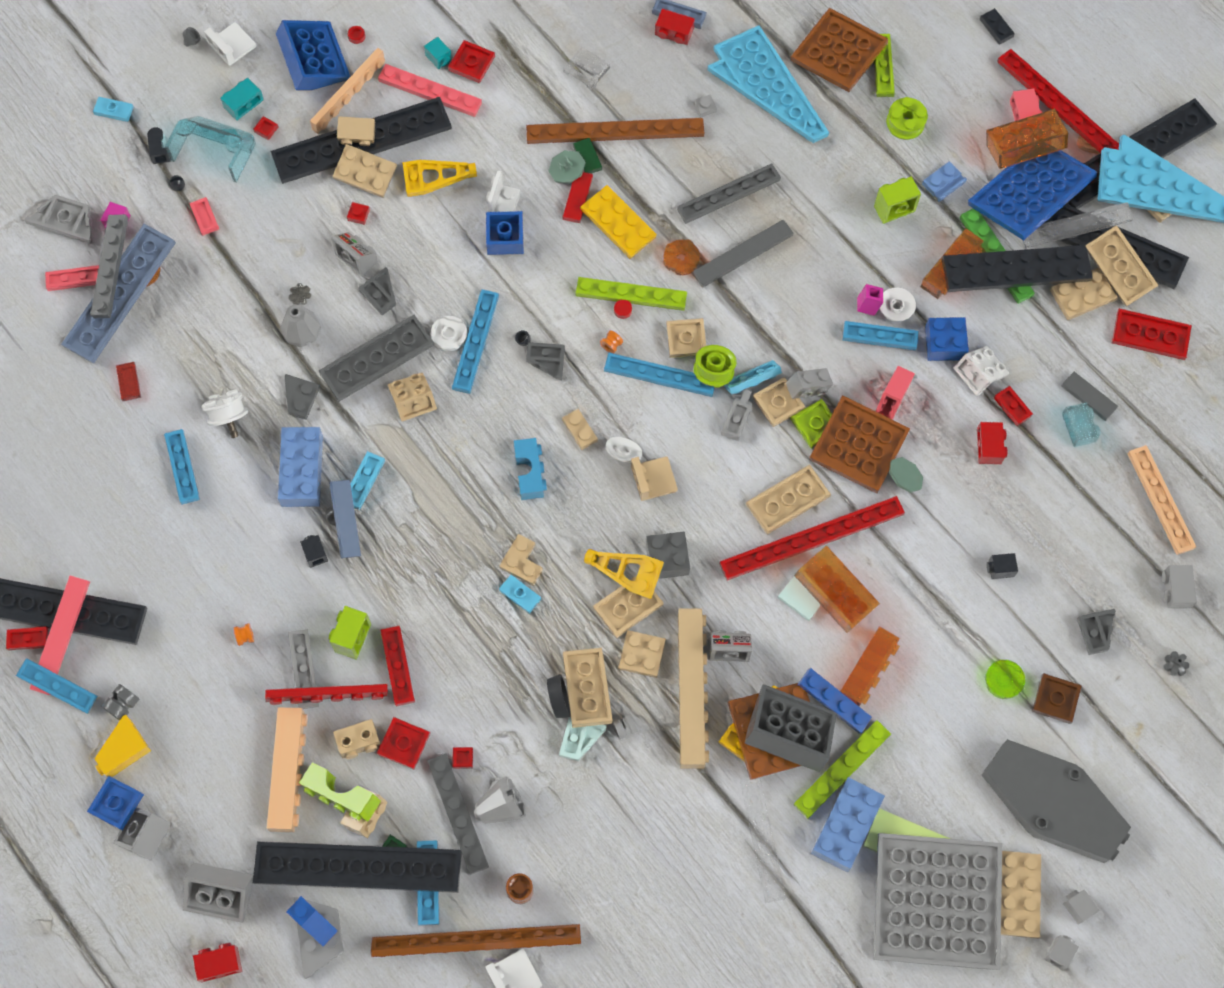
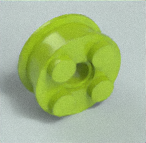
[886,97,928,140]
[693,345,737,388]

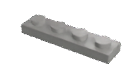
[288,629,319,709]

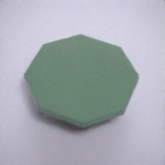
[549,150,586,184]
[889,457,923,493]

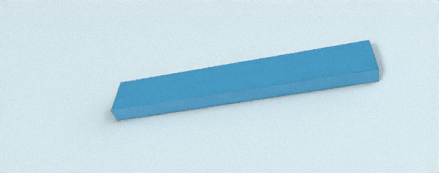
[452,289,499,394]
[604,352,715,397]

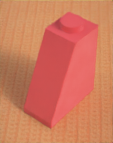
[876,366,915,420]

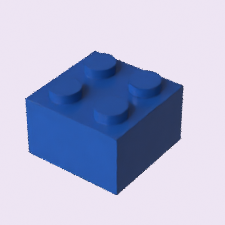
[486,211,524,255]
[925,317,969,361]

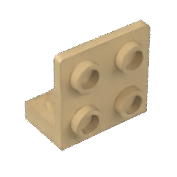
[388,373,437,422]
[631,456,678,501]

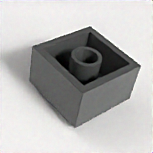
[646,531,690,579]

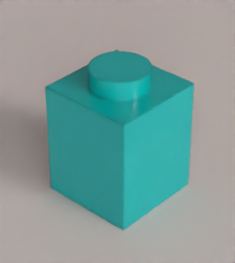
[424,36,452,69]

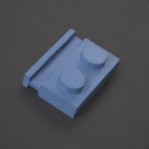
[922,161,967,202]

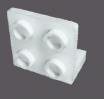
[204,23,256,66]
[486,171,520,212]
[953,346,1009,396]
[485,949,542,988]

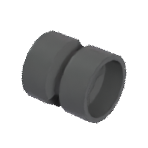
[101,684,140,720]

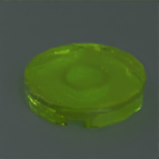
[985,660,1025,699]

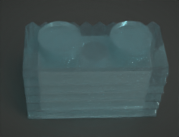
[1062,402,1100,447]

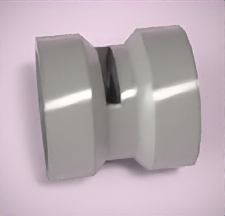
[612,713,638,740]

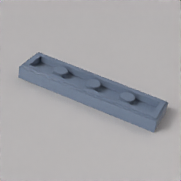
[329,480,361,559]

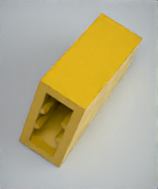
[94,715,151,777]

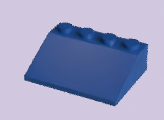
[276,20,351,90]

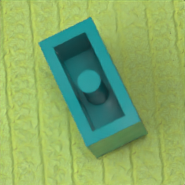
[220,77,264,121]

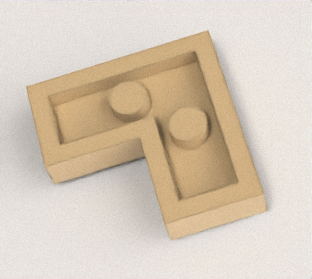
[499,534,543,586]

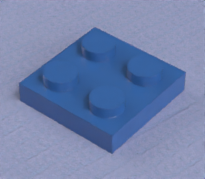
[87,776,144,831]

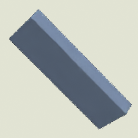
[652,0,707,29]

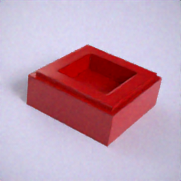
[253,116,279,140]
[452,747,473,769]

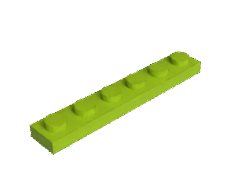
[576,277,687,311]
[793,720,891,819]

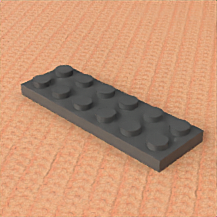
[318,314,434,402]

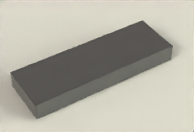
[1061,371,1118,421]

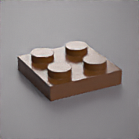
[1032,673,1082,724]

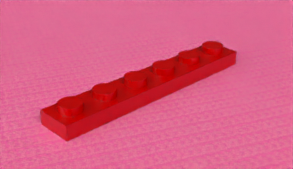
[265,684,388,705]

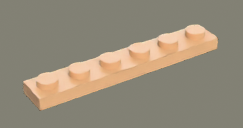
[310,48,385,134]
[1127,445,1196,555]

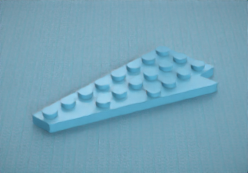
[707,25,829,143]
[1098,135,1224,223]

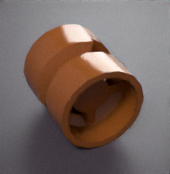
[506,873,534,905]

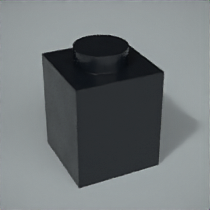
[300,535,328,568]
[986,553,1018,579]

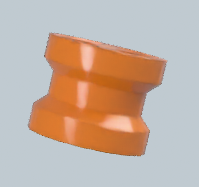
[600,330,623,354]
[234,623,255,646]

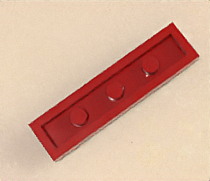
[380,625,415,707]

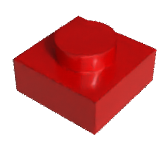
[347,202,370,225]

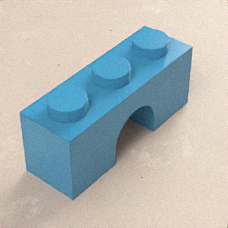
[514,438,547,500]

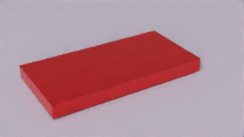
[1112,308,1192,360]

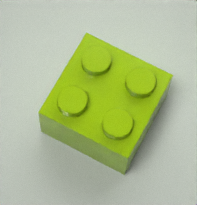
[874,176,921,224]
[328,606,372,660]

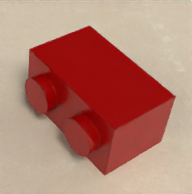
[655,9,695,45]
[977,422,1008,465]
[193,943,243,983]

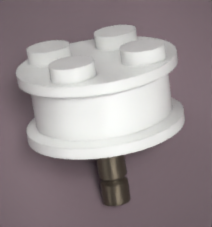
[202,389,248,438]

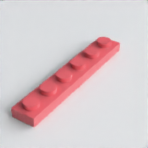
[378,64,482,117]

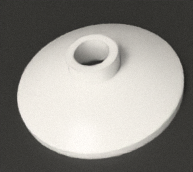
[879,288,916,322]
[605,437,642,463]

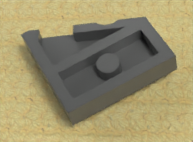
[358,267,396,316]
[526,342,565,380]
[285,374,320,420]
[1077,609,1116,655]

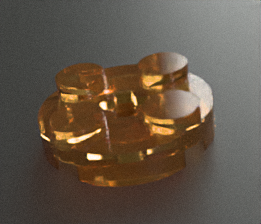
[663,239,700,275]

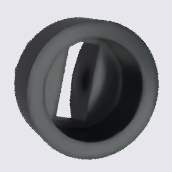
[170,175,185,191]
[515,330,531,346]

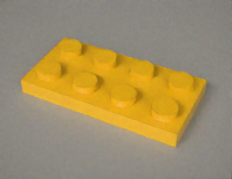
[580,185,657,259]

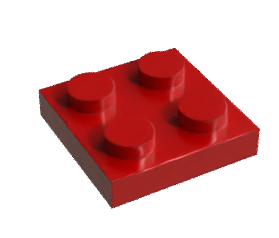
[448,40,496,84]
[377,717,431,770]

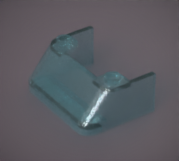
[165,116,256,183]

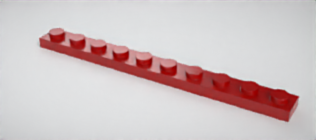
[997,49,1119,154]
[719,496,905,581]

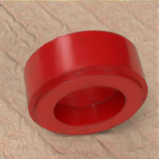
[347,26,366,44]
[614,300,632,319]

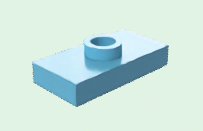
[93,97,134,122]
[499,575,541,614]

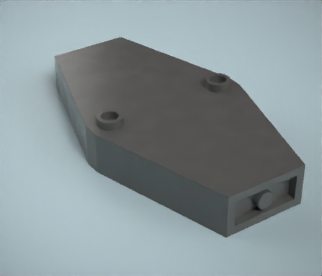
[982,739,1131,863]

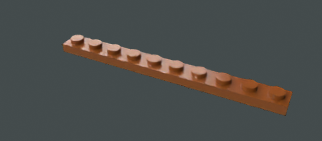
[526,118,705,144]
[371,924,581,957]

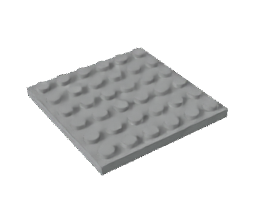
[873,833,1002,970]

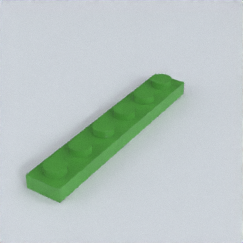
[960,209,1035,304]

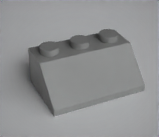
[183,862,253,923]

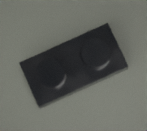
[979,8,1015,45]

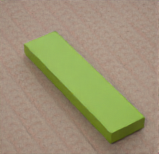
[874,34,895,97]

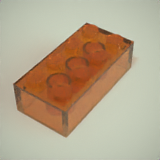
[986,109,1068,169]
[794,545,880,633]

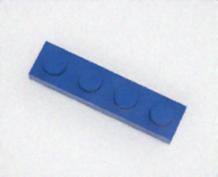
[797,668,872,733]

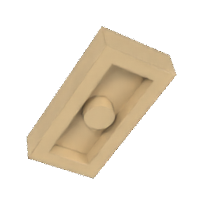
[562,409,598,450]

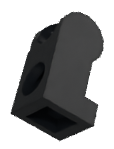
[147,127,171,164]

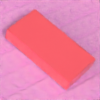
[189,197,219,236]

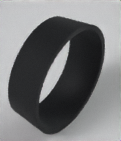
[547,674,571,718]

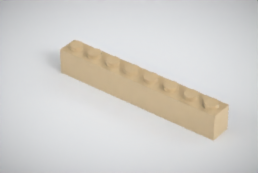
[678,609,709,769]

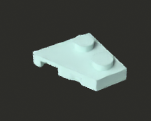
[559,717,607,761]

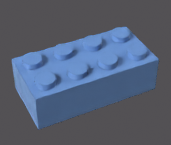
[278,427,323,507]
[811,777,885,873]

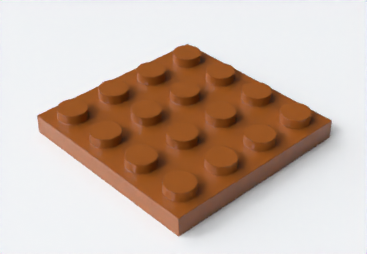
[790,7,888,92]
[809,395,910,493]
[727,683,810,780]

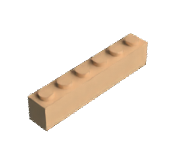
[267,707,308,832]

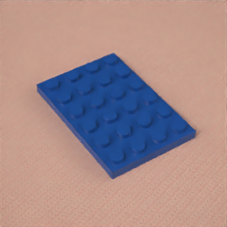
[968,138,1097,241]

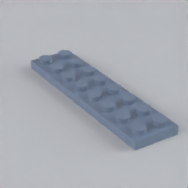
[61,224,176,364]

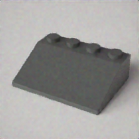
[745,684,837,772]

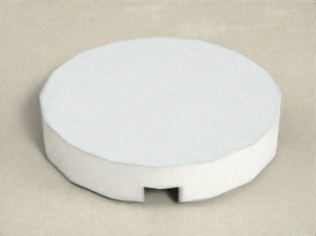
[430,316,468,352]

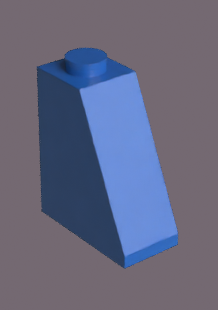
[286,896,338,947]

